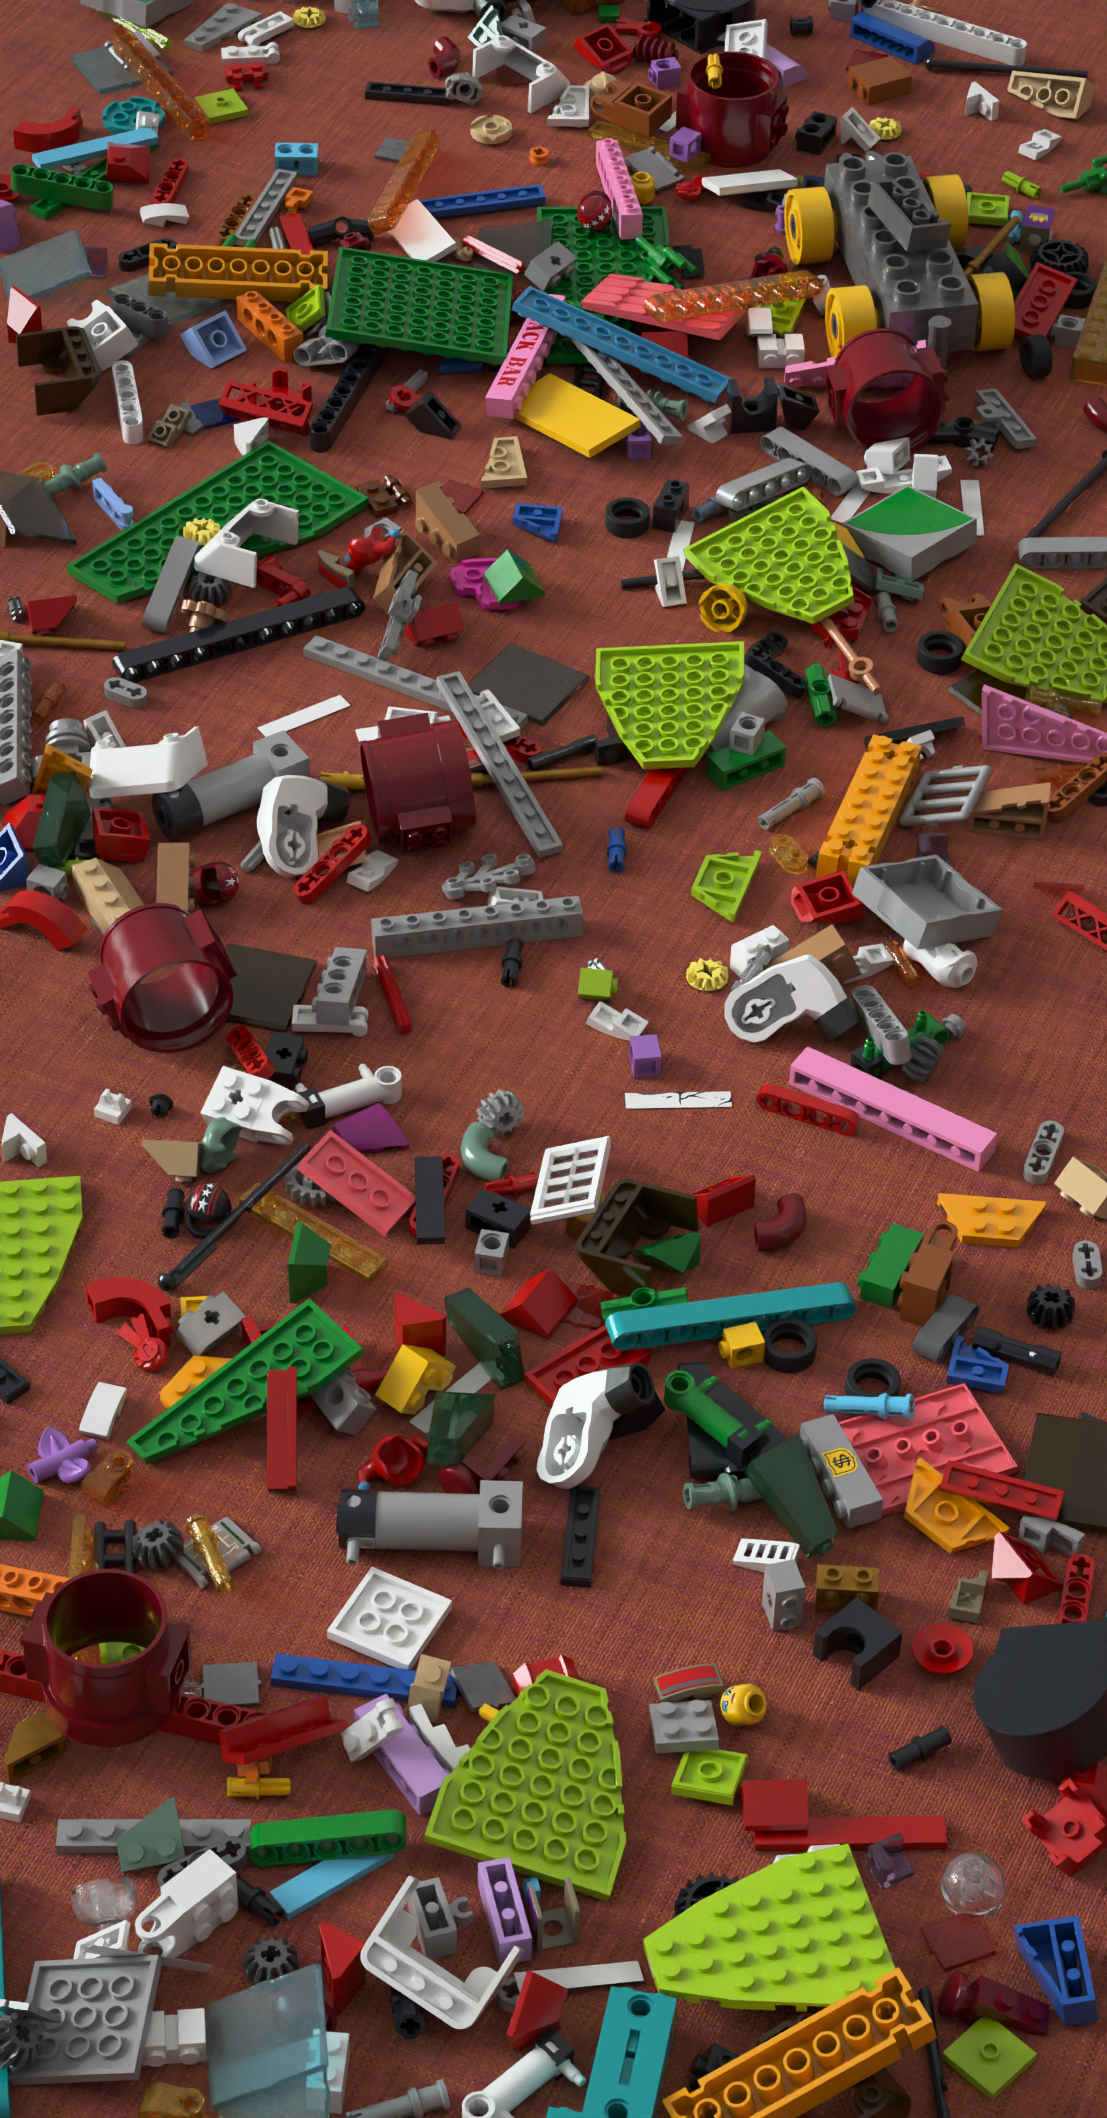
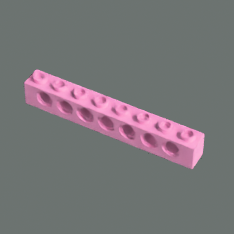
[596,138,643,239]

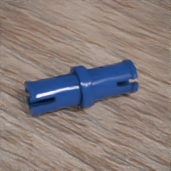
[607,827,627,873]

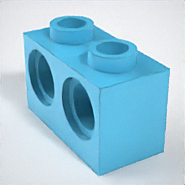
[275,143,319,176]

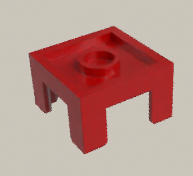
[247,366,312,416]
[1021,1778,1107,1877]

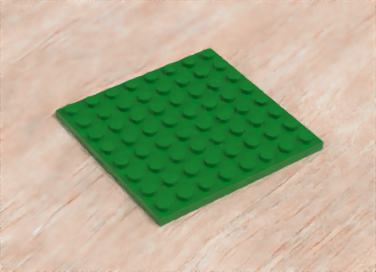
[325,247,513,366]

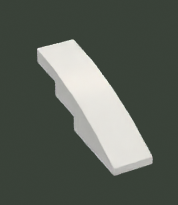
[409,1704,470,1773]

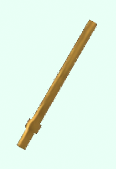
[964,216,1020,276]
[0,630,126,651]
[471,766,602,788]

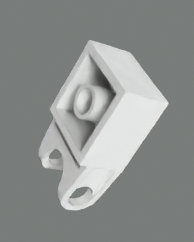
[67,300,139,371]
[201,1066,309,1145]
[135,1849,238,1966]

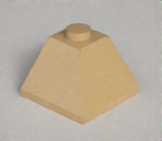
[142,1139,202,1182]

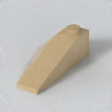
[1007,71,1096,120]

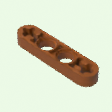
[215,194,257,246]
[1047,753,1107,821]

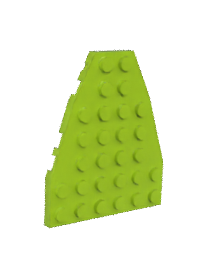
[683,487,854,624]
[961,563,1107,703]
[595,641,745,769]
[0,1176,83,1335]
[423,1669,626,1902]
[643,1844,895,2012]

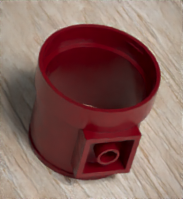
[676,51,789,168]
[825,328,949,451]
[360,713,476,853]
[88,903,237,1053]
[20,1569,192,1747]

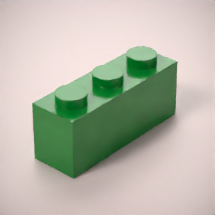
[706,730,786,791]
[857,1223,924,1309]

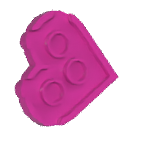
[450,558,522,611]

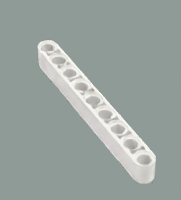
[861,0,1027,66]

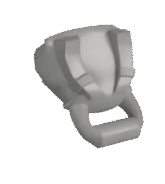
[445,72,484,106]

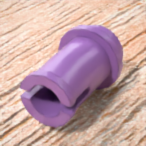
[775,205,786,235]

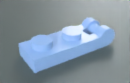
[92,478,134,531]

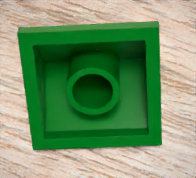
[484,549,545,605]
[0,1470,44,1541]

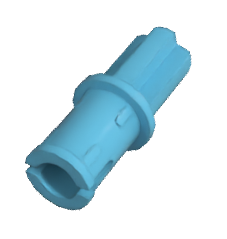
[1007,210,1023,244]

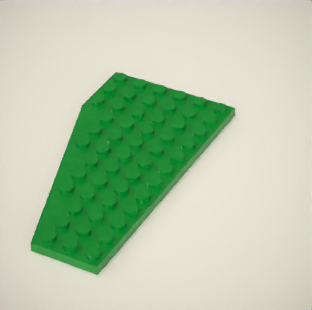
[537,206,670,365]
[66,440,369,604]

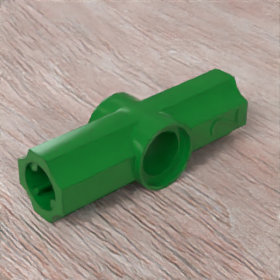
[805,664,837,727]
[601,1287,689,1325]

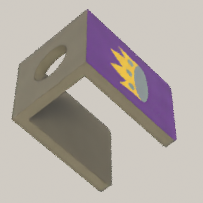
[1019,205,1055,252]
[527,1878,580,1952]

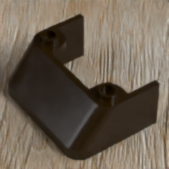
[16,326,101,416]
[576,1179,699,1297]
[756,2010,911,2118]

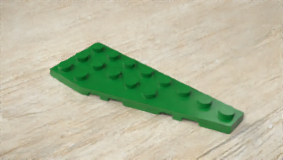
[126,1298,365,1465]

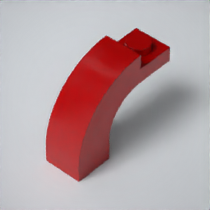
[13,107,83,153]
[0,890,87,951]
[85,1278,174,1346]

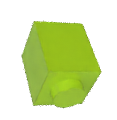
[578,968,618,1001]

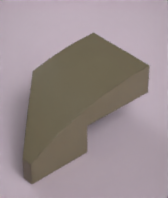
[948,1570,989,1623]

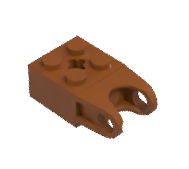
[590,80,672,137]
[940,593,993,653]
[897,1221,958,1327]

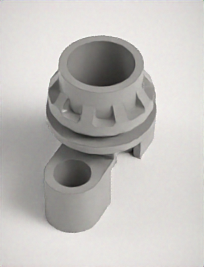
[294,325,358,366]
[31,718,91,784]

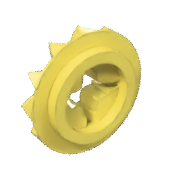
[293,6,326,28]
[869,117,902,140]
[183,518,221,545]
[686,958,729,991]

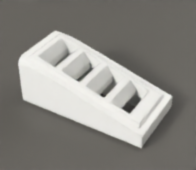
[487,887,544,905]
[733,1538,800,1573]

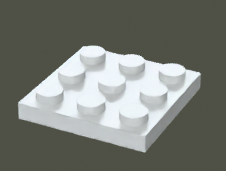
[327,1567,452,1670]

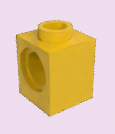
[719,1322,765,1369]

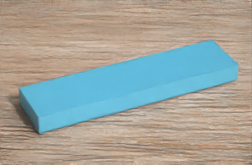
[270,1853,395,1920]

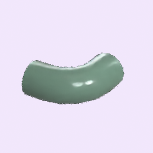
[460,1122,509,1182]

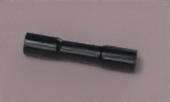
[526,734,597,771]

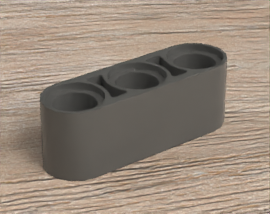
[112,293,168,339]
[912,1293,979,1364]

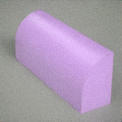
[766,43,808,89]

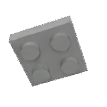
[649,1700,719,1754]

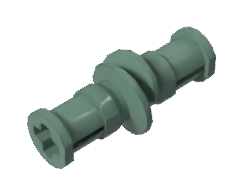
[617,390,688,421]
[36,453,107,502]
[683,1473,777,1511]

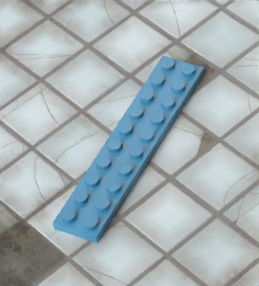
[511,286,732,403]

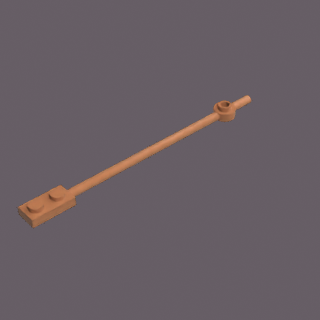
[820,617,882,695]

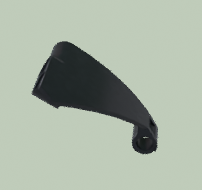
[678,1361,803,1480]

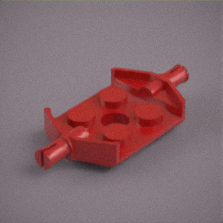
[811,579,871,649]

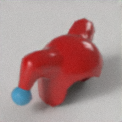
[344,526,400,577]
[356,1434,442,1490]

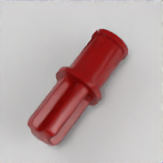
[483,1171,539,1197]

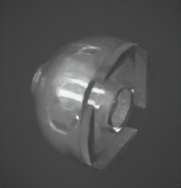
[940,1852,1006,1919]
[70,1878,137,1932]

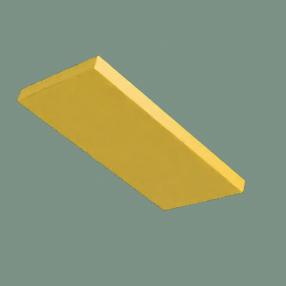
[514,373,641,458]

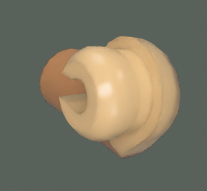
[452,238,474,262]

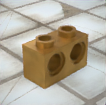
[815,1564,879,1613]

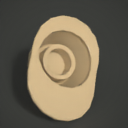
[585,71,618,105]

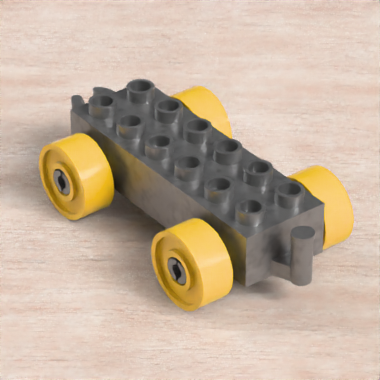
[784,151,1015,368]

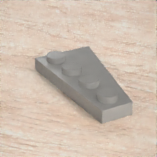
[184,3,262,52]

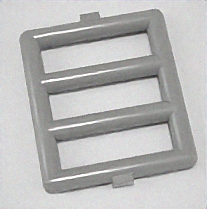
[899,765,992,827]

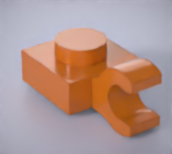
[285,187,313,215]
[237,1756,273,1784]

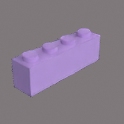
[354,1694,451,1816]

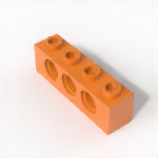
[236,290,303,363]
[0,1564,71,1617]

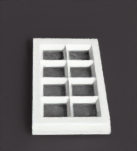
[530,1136,611,1225]

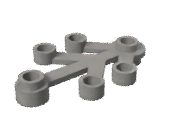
[442,854,535,899]

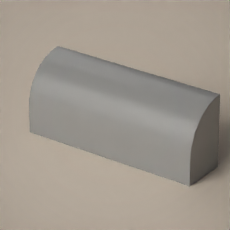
[705,671,788,754]

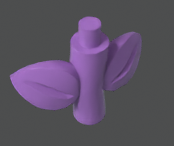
[27,1426,98,1483]

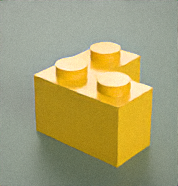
[375,1344,456,1415]

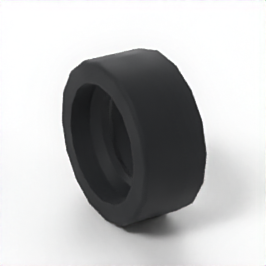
[987,250,1028,292]
[1064,272,1097,309]
[1019,334,1053,379]
[605,497,650,538]
[916,631,964,674]
[763,1318,817,1373]
[844,1358,901,1397]

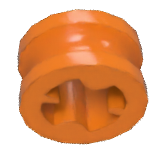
[530,147,549,166]

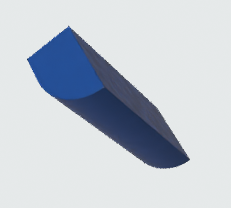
[850,12,935,65]

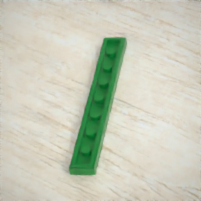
[29,143,159,221]

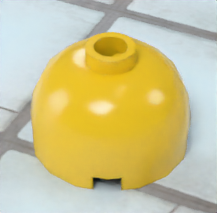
[699,583,748,633]

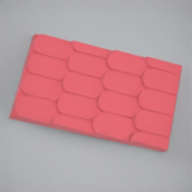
[581,274,747,340]
[794,1383,1020,1516]

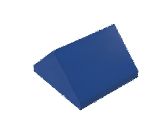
[0,823,29,891]

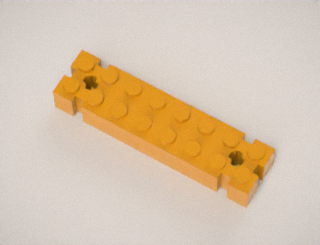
[148,243,328,303]
[816,734,922,887]
[662,1967,937,2118]

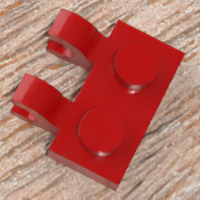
[224,62,268,90]

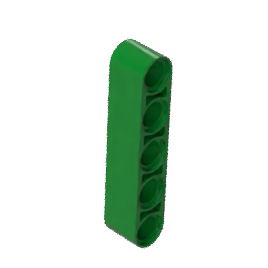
[11,164,113,211]
[249,1810,406,1866]

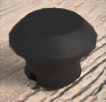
[149,1094,174,1117]

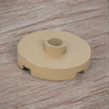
[470,115,512,144]

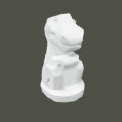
[903,939,978,988]

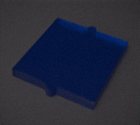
[190,398,242,429]

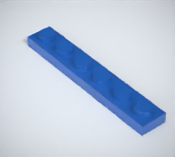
[419,184,546,218]
[270,1654,459,1708]

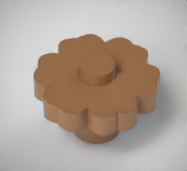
[181,600,229,633]

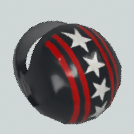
[185,1183,232,1239]

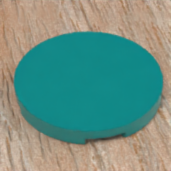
[102,97,166,135]

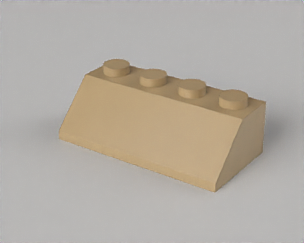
[72,858,144,935]

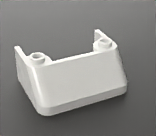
[472,35,570,114]
[194,499,299,588]
[88,726,208,798]
[361,1875,525,2029]

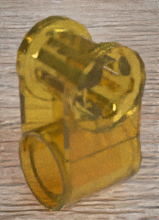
[138,2081,207,2118]

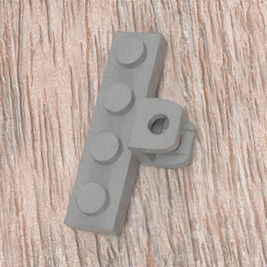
[974,388,1037,449]
[377,570,422,661]

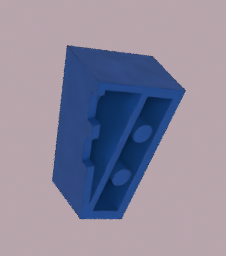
[1014,1915,1098,2026]

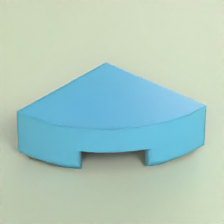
[522,1877,541,1906]

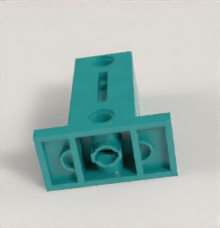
[546,1986,677,2118]

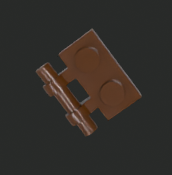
[356,474,412,519]

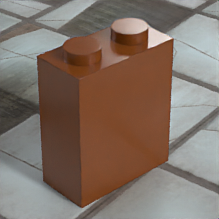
[846,56,912,105]

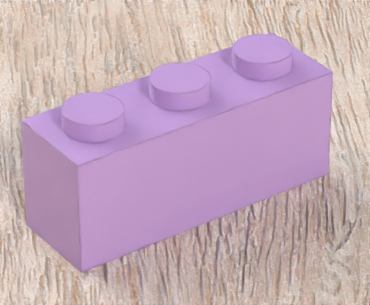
[478,1857,532,1966]

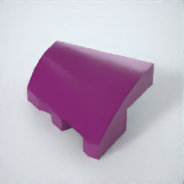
[333,1103,409,1154]

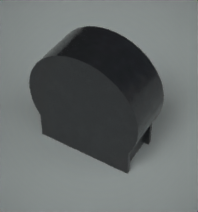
[644,0,756,54]
[973,1620,1107,1779]

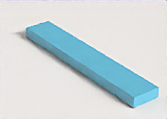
[32,127,159,169]

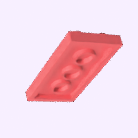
[296,1130,416,1237]

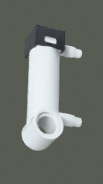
[295,1064,402,1130]
[462,2028,586,2118]

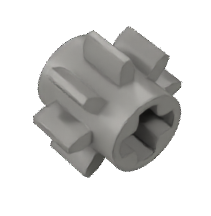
[964,438,994,467]

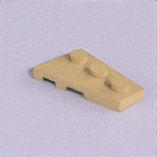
[481,436,527,489]

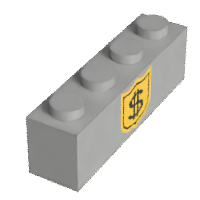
[797,1414,883,1529]

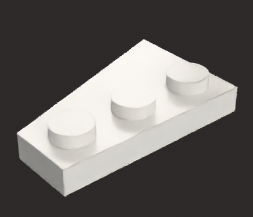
[547,85,589,128]

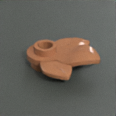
[909,0,948,17]

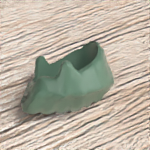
[201,1117,242,1173]

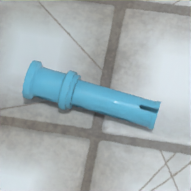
[824,1393,915,1421]

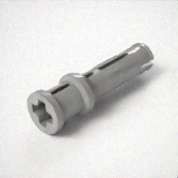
[758,778,825,830]
[346,2079,451,2118]

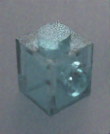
[348,0,379,29]

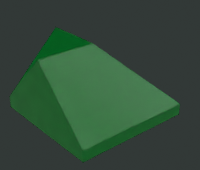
[288,1222,331,1303]
[630,1232,701,1274]

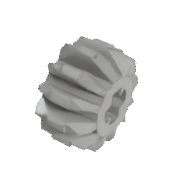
[476,1089,525,1137]

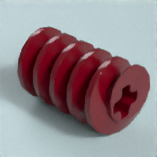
[633,34,679,63]

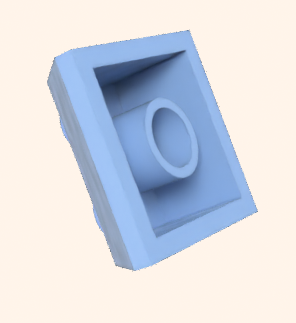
[180,310,247,369]

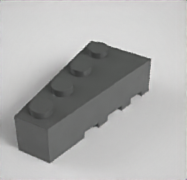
[867,179,952,252]

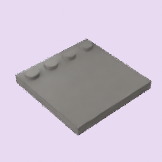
[9,1955,162,2085]

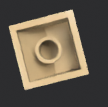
[1054,1157,1107,1219]

